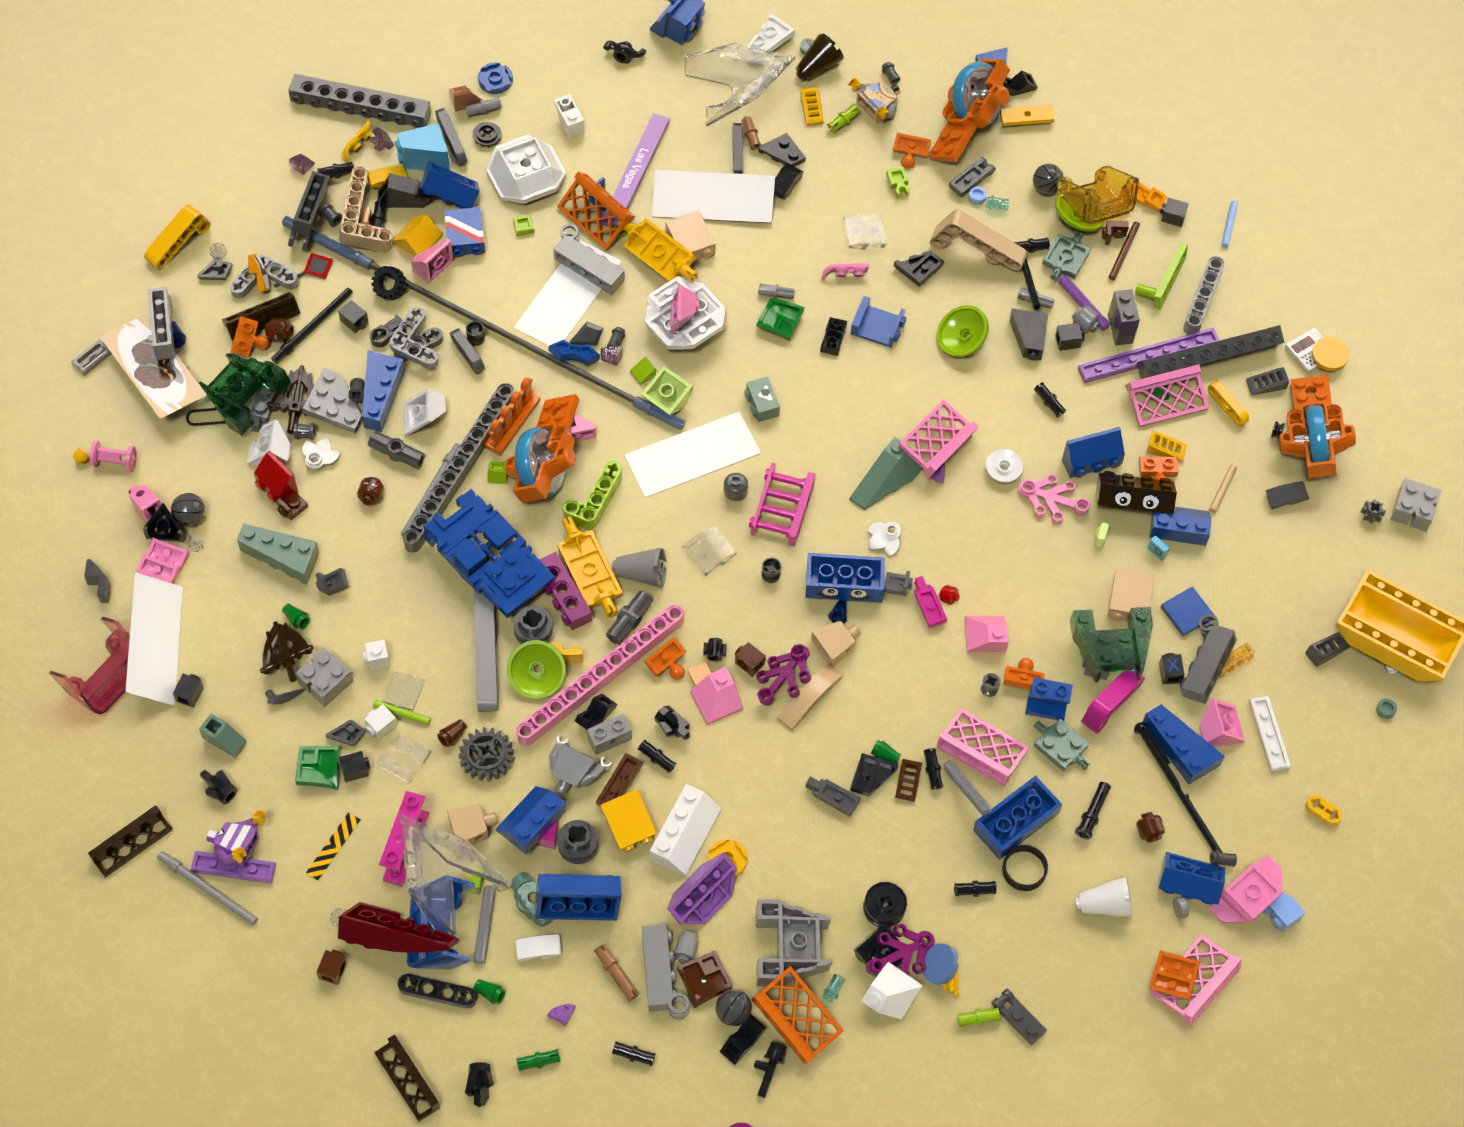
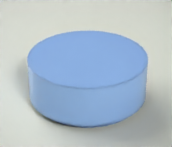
[968,187,987,205]

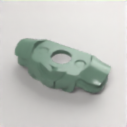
[512,872,553,927]

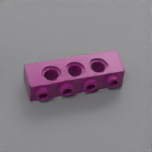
[539,552,592,631]

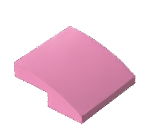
[136,538,190,584]

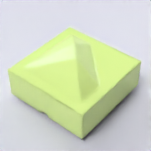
[1094,522,1109,549]

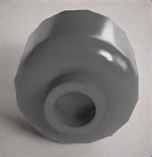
[723,473,748,501]

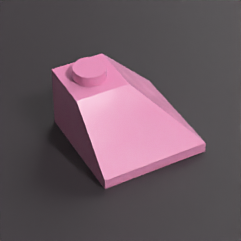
[411,239,453,284]
[670,285,699,333]
[965,616,1008,652]
[690,667,743,725]
[1200,699,1245,747]

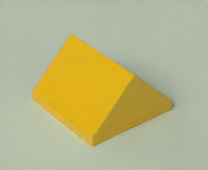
[392,215,443,256]

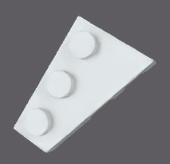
[745,13,795,62]

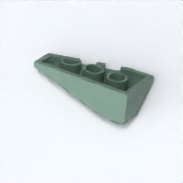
[849,437,923,510]

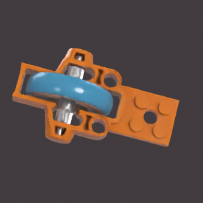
[928,58,1010,162]
[1279,375,1356,479]
[505,394,579,503]

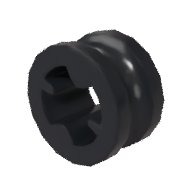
[1271,421,1285,439]

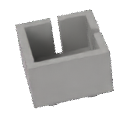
[1390,478,1441,532]
[296,647,353,707]

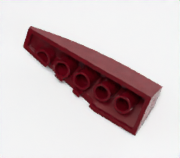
[338,902,459,953]

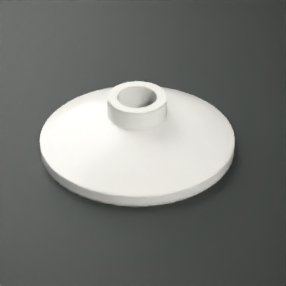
[986,449,1023,483]

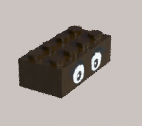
[1095,471,1177,514]

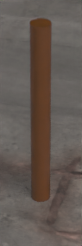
[1108,221,1140,280]

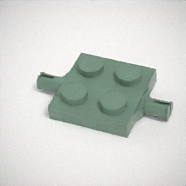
[1042,231,1091,281]
[1033,719,1090,771]

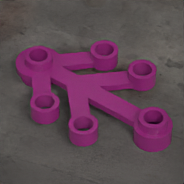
[756,644,811,705]
[866,924,935,976]

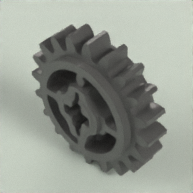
[459,727,514,781]

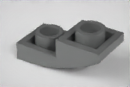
[1266,481,1309,509]

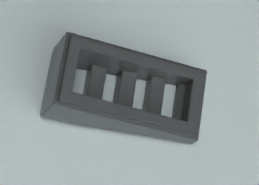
[1246,367,1289,395]
[1305,632,1350,667]

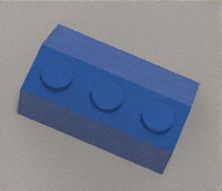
[420,161,480,209]
[1062,427,1125,478]
[1149,506,1211,546]
[495,786,566,855]
[1159,852,1225,905]

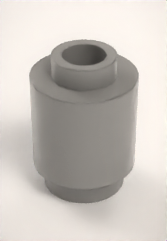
[674,931,698,963]

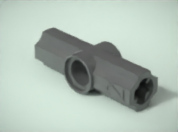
[368,431,425,469]
[606,591,653,645]

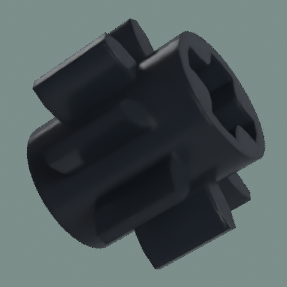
[703,638,727,661]

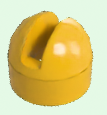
[73,448,90,464]

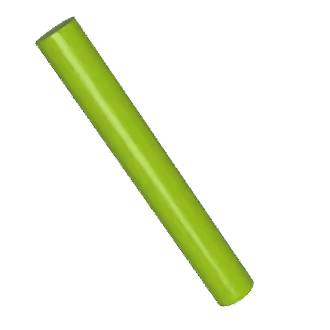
[373,700,431,725]

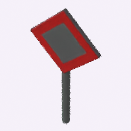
[274,253,333,287]

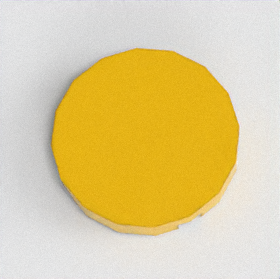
[1311,337,1349,371]
[707,839,747,877]

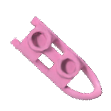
[822,263,869,279]

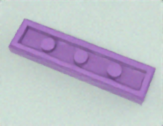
[191,851,276,884]

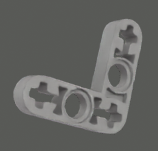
[230,255,299,298]
[389,307,438,369]

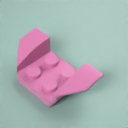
[1209,855,1283,923]

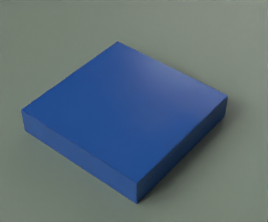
[1160,586,1214,637]

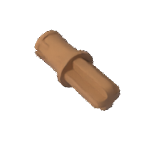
[741,116,761,150]

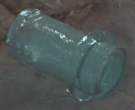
[986,195,1009,211]
[823,974,845,1002]

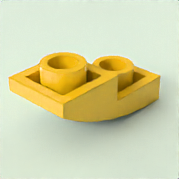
[367,166,408,188]
[550,642,583,663]

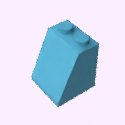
[395,123,450,171]

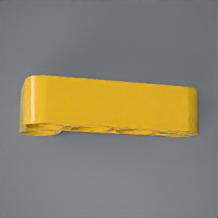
[144,204,210,270]

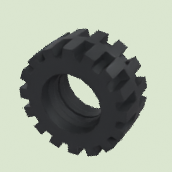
[371,266,407,300]

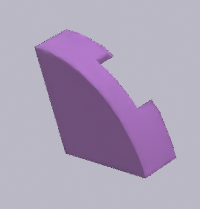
[926,462,945,484]
[547,1004,576,1026]

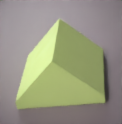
[641,366,693,416]

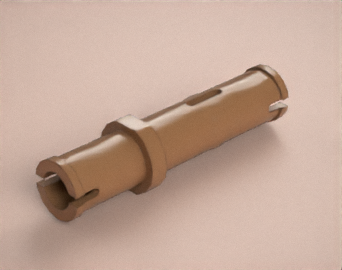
[594,944,639,1002]

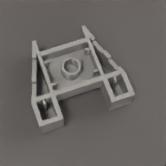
[755,899,832,986]

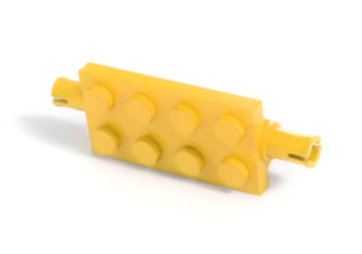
[617,218,698,283]
[557,517,623,618]

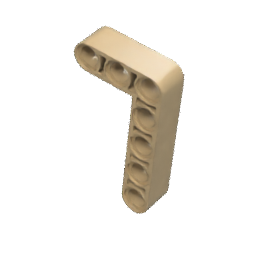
[339,166,393,252]
[930,210,1027,271]

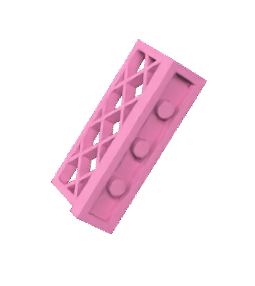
[1125,365,1209,426]
[898,399,979,479]
[936,708,1029,787]
[1151,934,1242,1026]

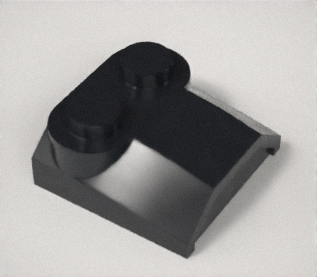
[853,924,902,977]

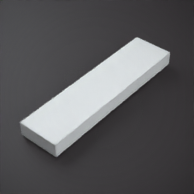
[1249,696,1291,773]

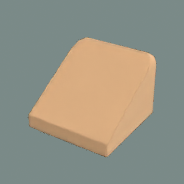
[358,207,372,225]

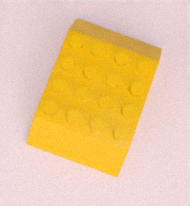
[1336,569,1464,682]

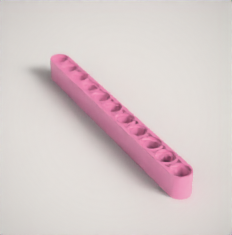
[516,605,684,746]

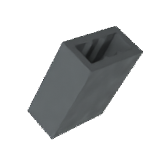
[1108,289,1140,346]

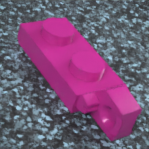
[914,576,947,628]

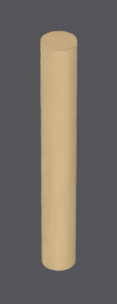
[1209,464,1237,513]

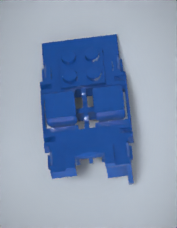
[423,489,555,618]

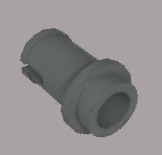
[882,62,901,85]
[607,327,626,351]
[1210,850,1237,867]

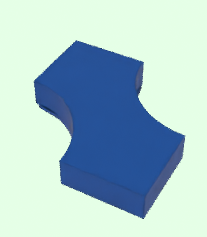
[548,340,600,365]

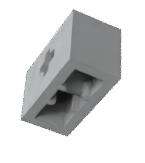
[587,714,632,755]

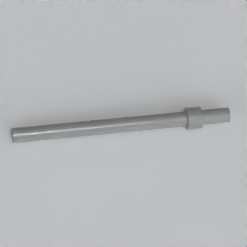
[400,443,460,536]
[157,851,258,925]

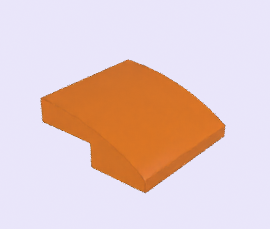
[1149,951,1200,1000]

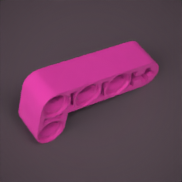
[1081,666,1145,734]

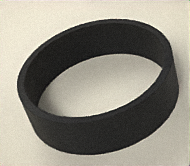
[1002,845,1048,891]

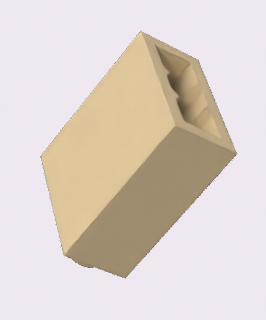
[665,210,716,262]
[1107,568,1155,625]

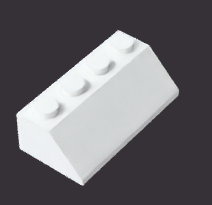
[650,784,722,877]

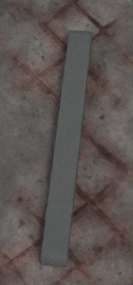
[403,383,514,553]

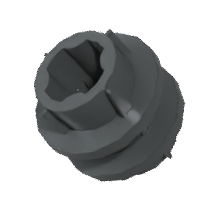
[514,606,553,644]
[557,820,598,864]

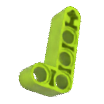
[563,461,622,530]

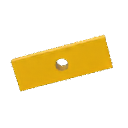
[1000,105,1055,126]

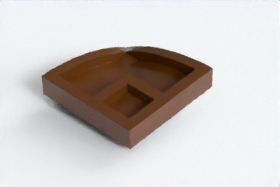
[677,951,733,1008]

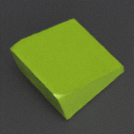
[630,357,656,385]
[488,461,507,484]
[464,869,484,895]

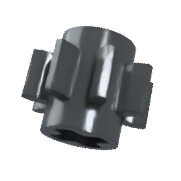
[1360,499,1386,524]

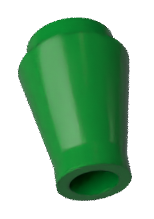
[282,603,310,630]
[870,740,901,763]
[473,979,506,1004]

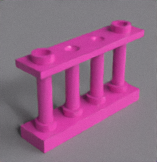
[749,462,816,546]
[379,791,429,887]

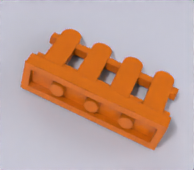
[485,377,540,456]

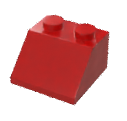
[254,450,298,503]

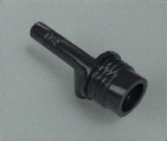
[754,1042,787,1098]

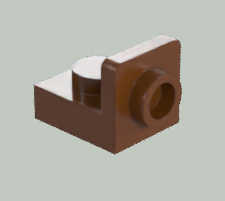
[1102,220,1129,245]
[276,492,308,520]

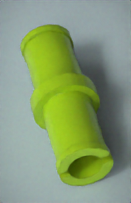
[827,104,861,133]
[957,1007,1000,1027]

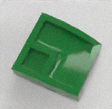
[756,298,805,341]
[295,746,340,790]

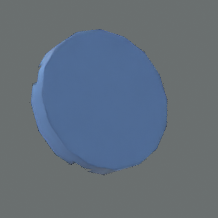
[923,944,958,985]

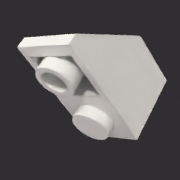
[554,94,585,139]

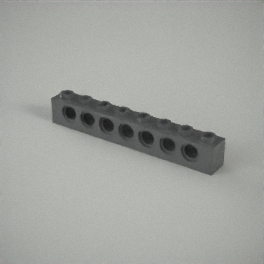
[288,74,431,128]
[1137,325,1285,379]

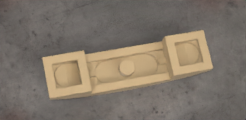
[777,664,843,731]

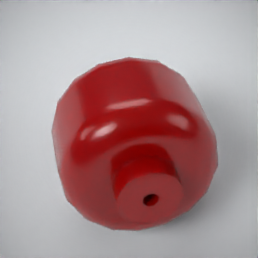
[939,585,960,605]

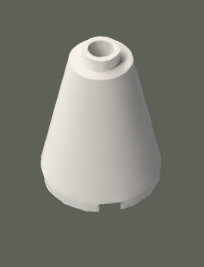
[1076,877,1132,917]

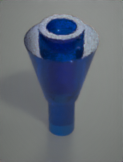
[828,599,847,624]

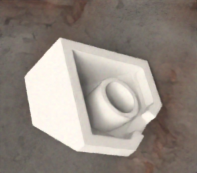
[247,420,290,466]

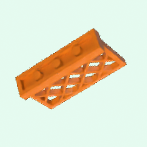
[557,171,636,250]
[751,966,844,1064]

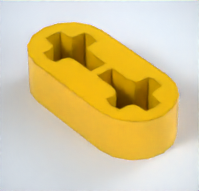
[1305,795,1342,827]

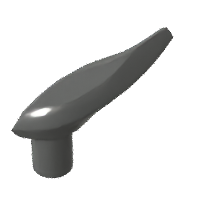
[265,688,303,704]

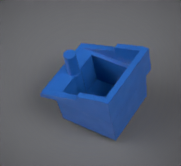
[650,0,705,45]

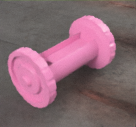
[89,441,136,471]

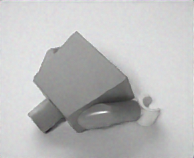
[549,736,612,795]

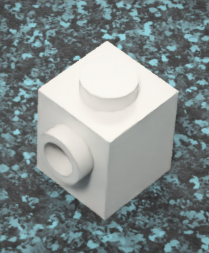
[363,640,390,671]
[365,705,397,740]

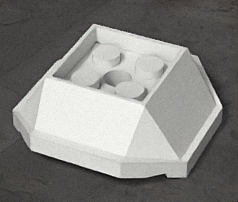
[487,135,566,204]
[645,276,726,350]

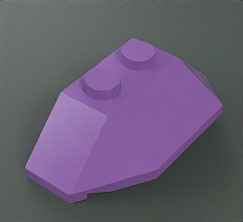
[667,853,737,924]

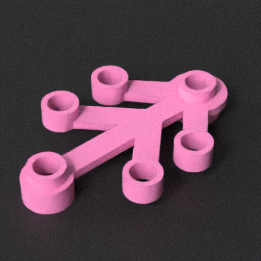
[1019,474,1090,524]

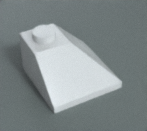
[404,388,446,436]
[861,962,923,1020]

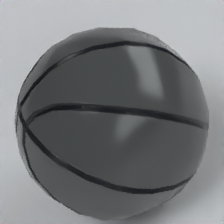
[1033,163,1064,195]
[171,493,205,526]
[715,989,752,1026]

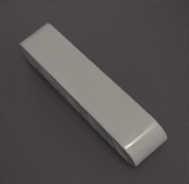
[1183,256,1224,335]

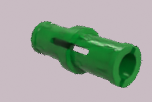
[516,1049,560,1071]

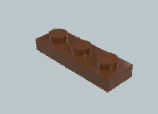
[596,753,643,806]

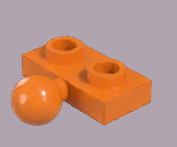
[893,133,931,169]
[230,316,270,358]
[1139,457,1179,480]
[643,637,686,680]
[1003,658,1045,690]

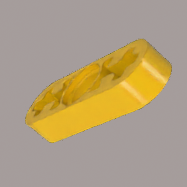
[1208,381,1249,426]

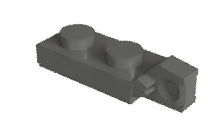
[249,383,278,432]
[805,776,861,817]

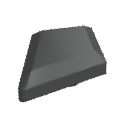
[197,258,233,280]
[569,321,604,345]
[326,719,366,746]

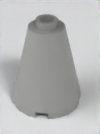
[612,548,667,586]

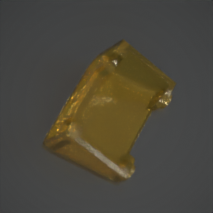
[1057,166,1139,224]

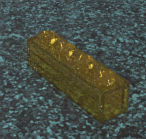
[1219,642,1255,679]

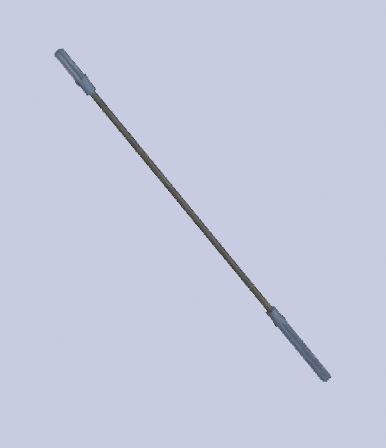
[282,216,685,430]

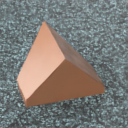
[449,85,484,112]

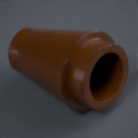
[437,719,467,747]

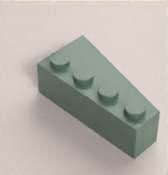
[237,523,319,585]

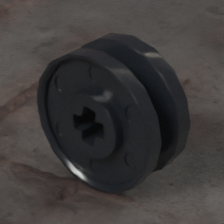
[863,882,907,928]

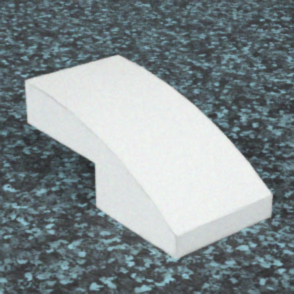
[516,934,562,962]

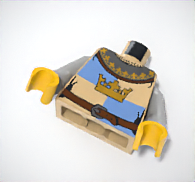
[848,78,900,124]

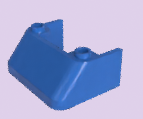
[407,875,474,969]

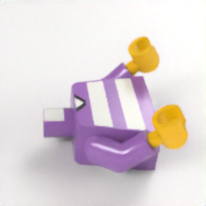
[206,809,267,868]

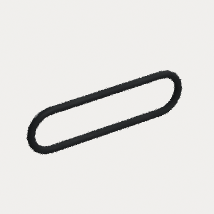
[186,406,251,426]

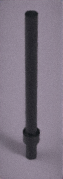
[271,287,353,363]

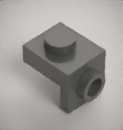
[316,568,349,596]
[884,571,913,596]

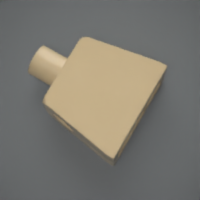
[811,621,860,667]
[447,806,498,851]

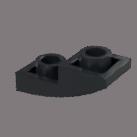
[820,317,847,356]

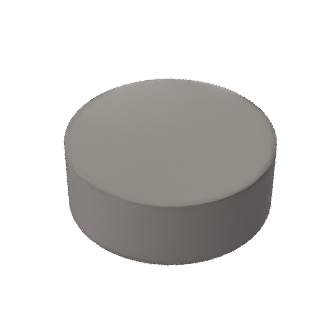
[1173,898,1189,919]

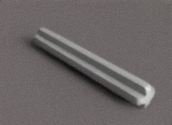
[943,760,991,816]
[473,885,495,964]

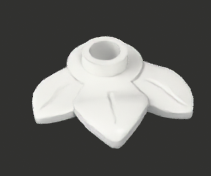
[302,438,340,470]
[868,521,902,557]

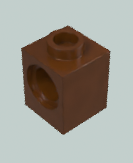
[735,642,766,677]
[316,950,347,985]

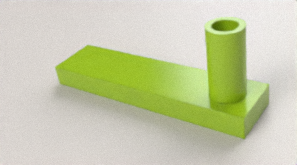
[1135,242,1188,309]

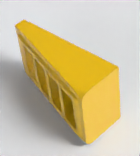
[800,87,824,125]
[1146,431,1187,462]

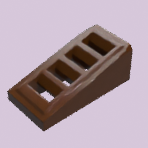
[895,759,922,802]

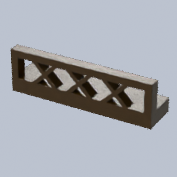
[222,292,300,341]
[88,805,173,878]
[374,1034,440,1122]

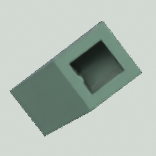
[199,714,246,758]

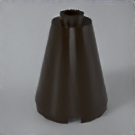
[796,33,844,81]

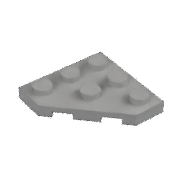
[302,368,362,433]

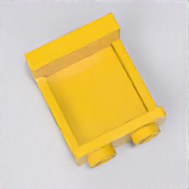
[599,789,657,853]

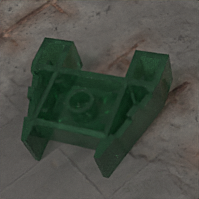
[199,353,291,436]
[1070,607,1153,682]

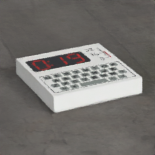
[1285,327,1323,374]

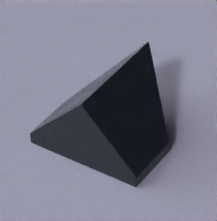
[143,502,185,543]

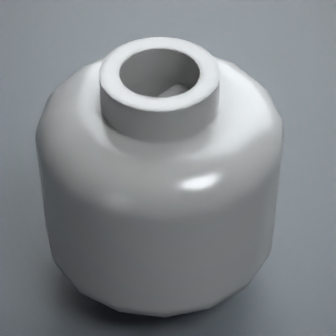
[1072,306,1100,333]

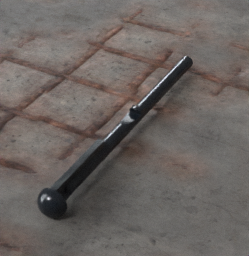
[1134,722,1223,853]

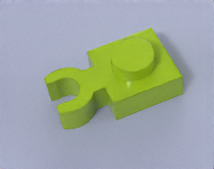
[886,167,909,198]

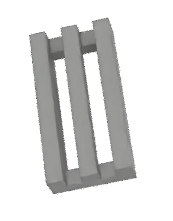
[71,339,112,376]

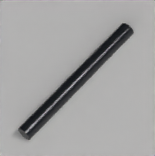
[1022,258,1041,310]

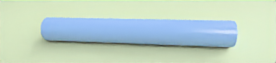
[1221,201,1238,248]

